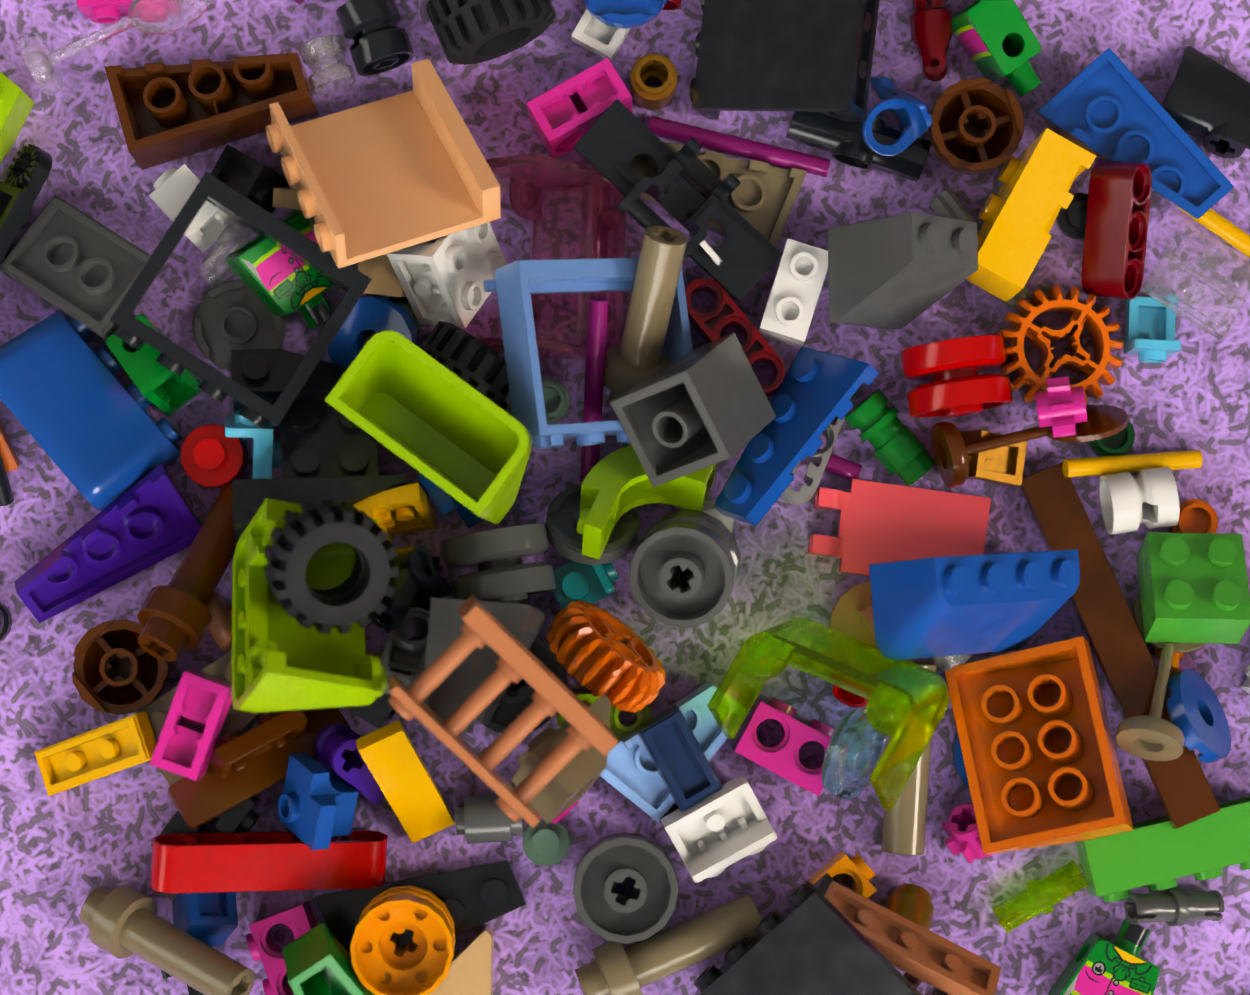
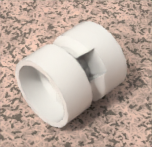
[1099,466,1180,535]

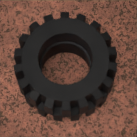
[426,0,556,64]
[420,321,512,416]
[264,499,399,634]

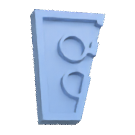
[600,681,748,822]

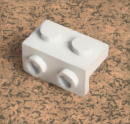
[660,774,778,883]

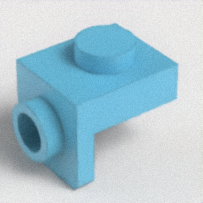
[1124,296,1181,363]
[225,409,282,479]

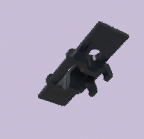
[573,99,782,303]

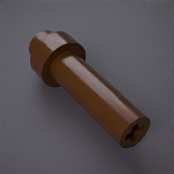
[137,483,236,662]

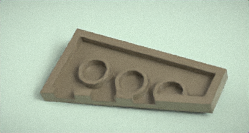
[601,141,807,248]

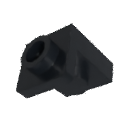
[210,144,289,214]

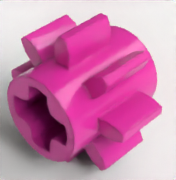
[1035,376,1087,438]
[942,803,993,863]

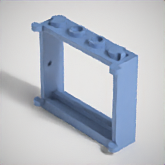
[483,258,693,449]

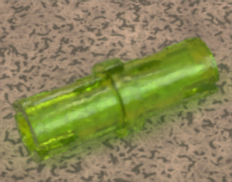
[991,860,1088,934]

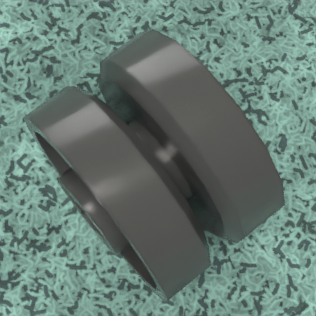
[629,510,740,628]
[443,523,556,603]
[573,832,679,944]

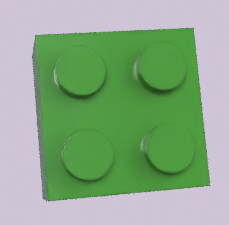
[1136,532,1250,644]

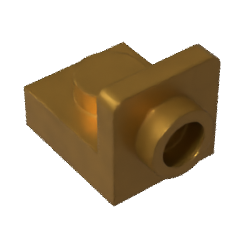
[960,430,1027,486]

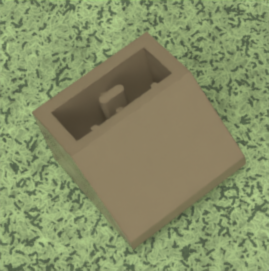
[511,694,611,825]

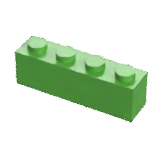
[1076,796,1250,902]

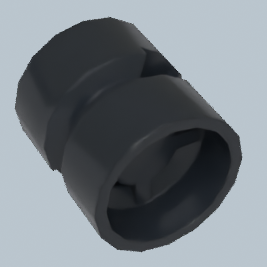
[336,0,415,76]

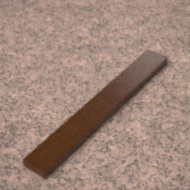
[1020,462,1220,829]

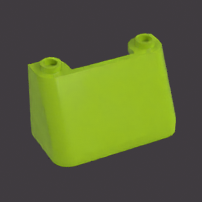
[232,498,387,713]

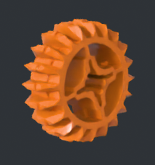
[997,285,1124,406]
[546,600,666,713]

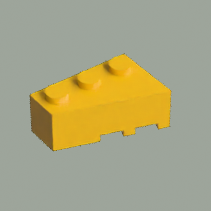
[965,128,1096,302]

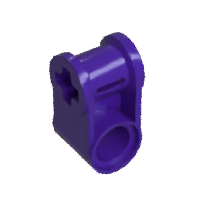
[314,723,385,805]

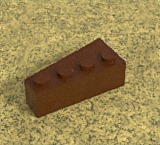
[104,53,319,170]

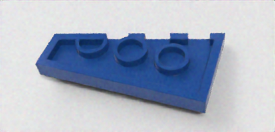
[1037,48,1234,219]
[713,346,879,526]

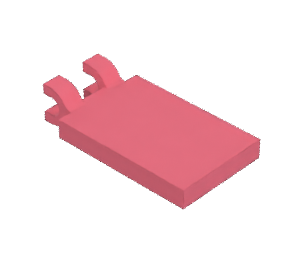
[807,479,991,576]

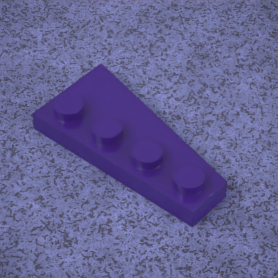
[14,463,202,623]

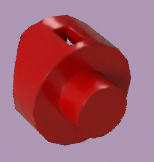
[180,424,248,488]

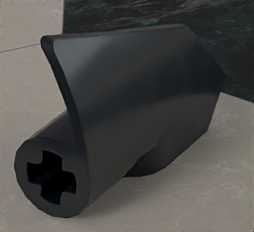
[1162,46,1250,159]

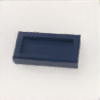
[635,705,722,812]

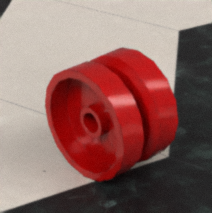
[900,335,1013,419]

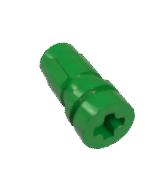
[844,388,936,486]

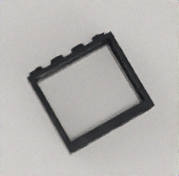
[110,172,372,429]

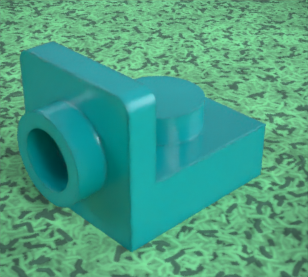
[552,561,620,609]

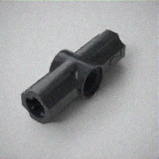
[786,111,931,182]

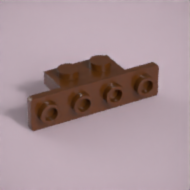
[168,707,351,829]

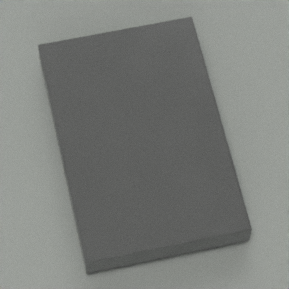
[0,195,164,340]

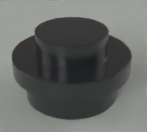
[1056,193,1088,240]

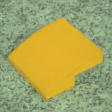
[353,483,437,545]

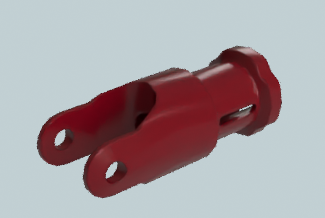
[910,0,953,82]

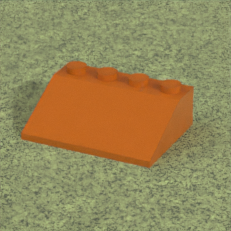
[944,636,1134,855]

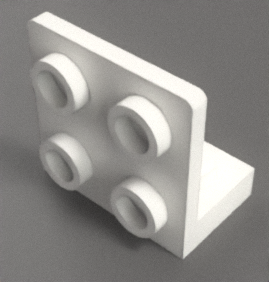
[387,222,507,329]

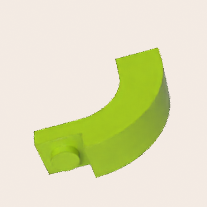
[577,445,717,560]

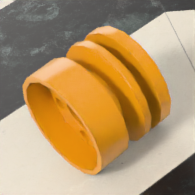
[350,885,456,995]

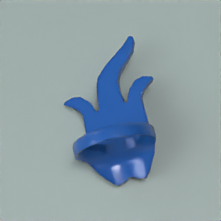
[862,77,932,156]

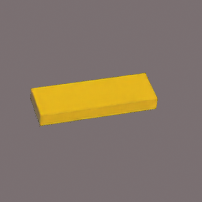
[34,711,157,796]
[355,720,455,843]

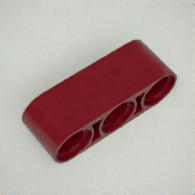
[1081,160,1152,300]
[685,278,785,396]

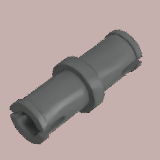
[1124,888,1225,926]

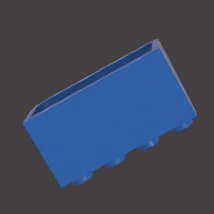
[0,310,182,510]
[869,549,1080,660]

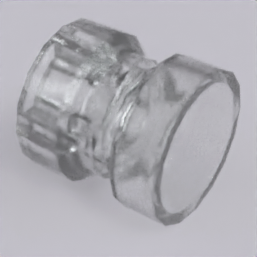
[299,34,356,95]

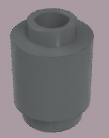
[455,794,524,844]

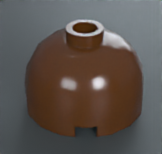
[929,78,1025,175]
[72,619,171,715]

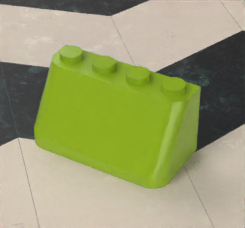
[324,331,532,525]

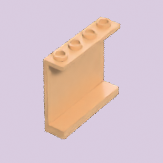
[265,58,501,269]

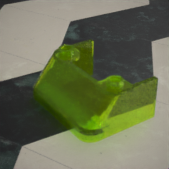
[708,617,950,811]

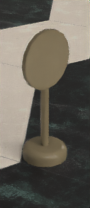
[1116,592,1206,761]

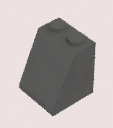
[828,212,978,330]
[610,333,776,487]
[423,597,545,733]

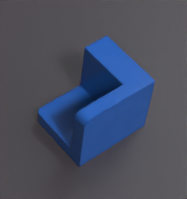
[172,892,238,946]

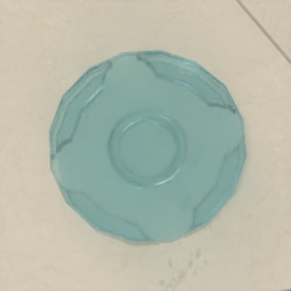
[822,705,888,801]

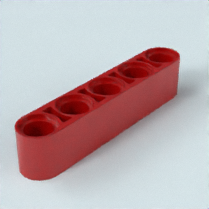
[151,830,388,893]

